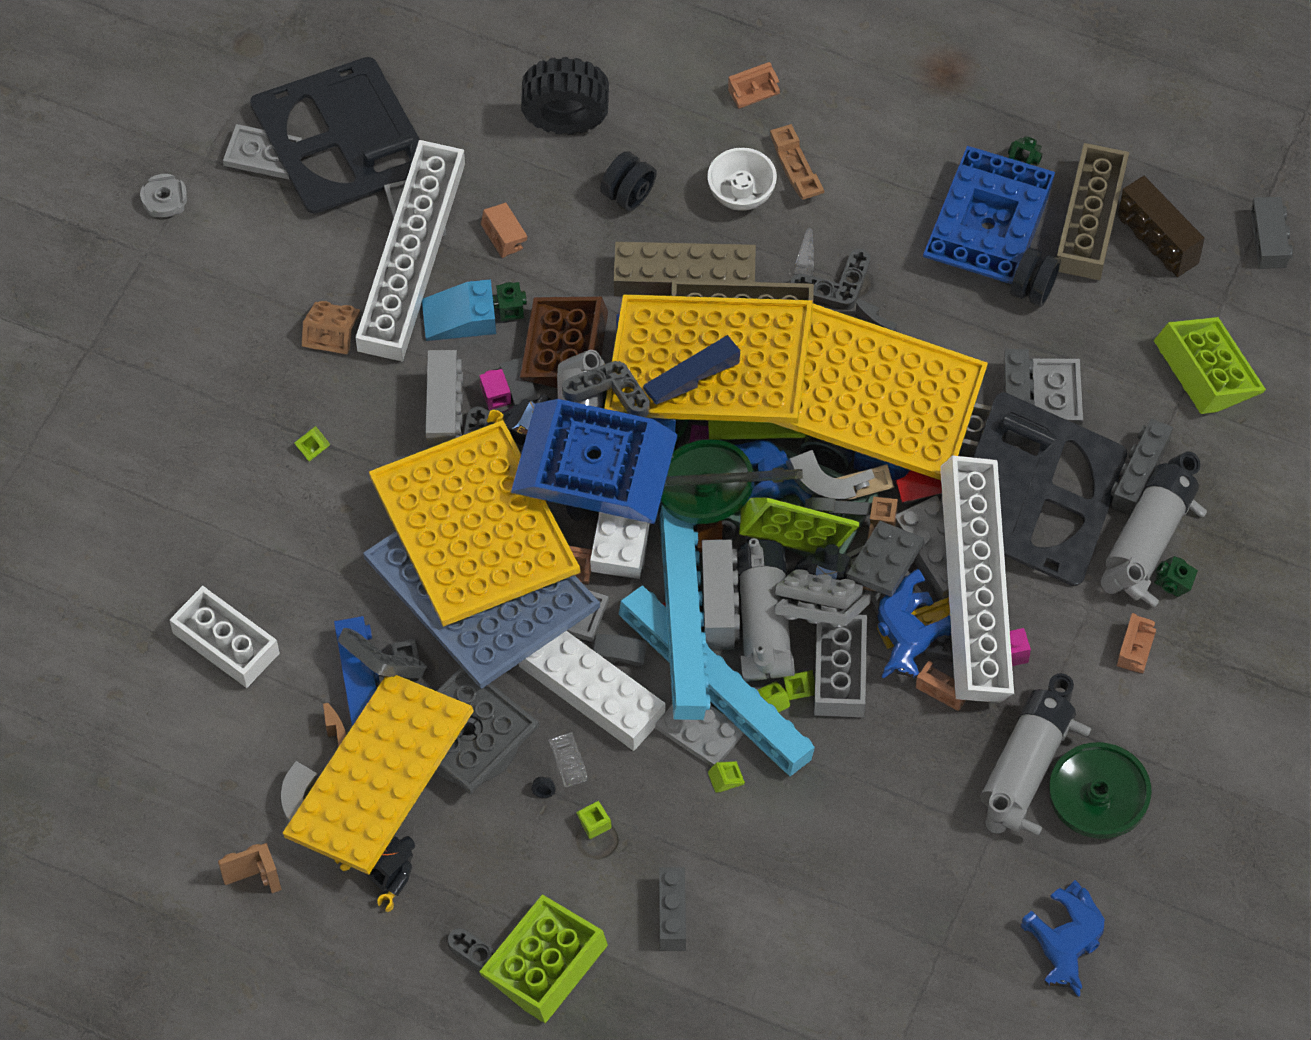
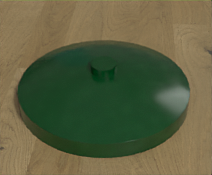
[661,439,754,524]
[1049,742,1152,839]

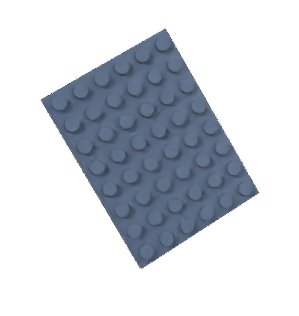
[363,531,600,689]

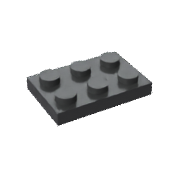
[847,521,924,597]

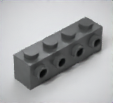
[1003,349,1035,446]
[1110,418,1173,515]

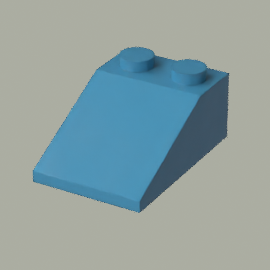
[422,279,496,341]

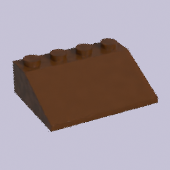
[520,296,608,388]

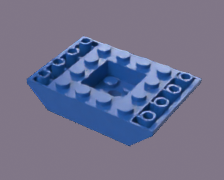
[923,146,1055,284]
[511,399,677,524]

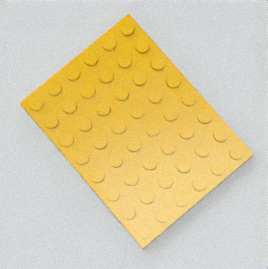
[604,295,813,423]
[774,304,988,480]
[369,420,581,627]

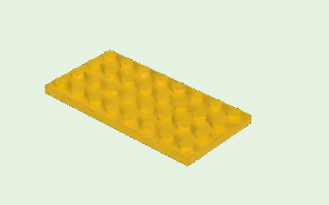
[283,675,474,875]

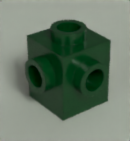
[1008,136,1043,166]
[492,282,527,321]
[1154,556,1198,597]

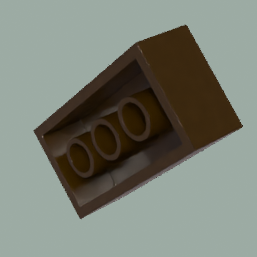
[1118,175,1205,277]

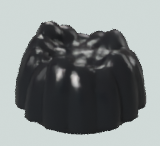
[531,776,556,798]

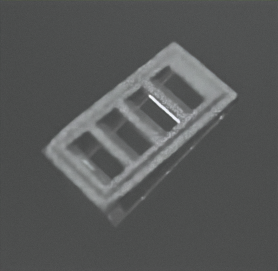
[794,228,814,276]
[548,732,588,787]

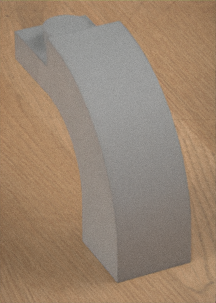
[786,450,875,501]
[281,761,318,824]

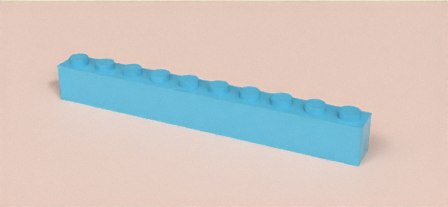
[659,505,710,720]
[618,585,815,776]

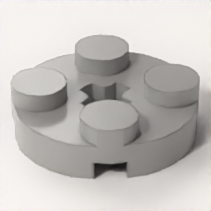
[140,174,187,217]

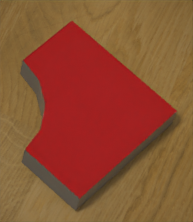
[896,470,942,505]

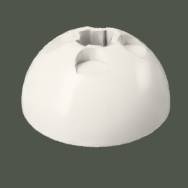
[708,148,777,211]

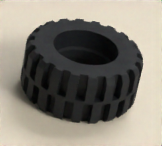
[521,57,609,135]

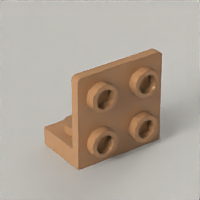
[302,301,360,354]
[218,843,282,893]

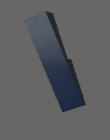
[643,335,741,405]

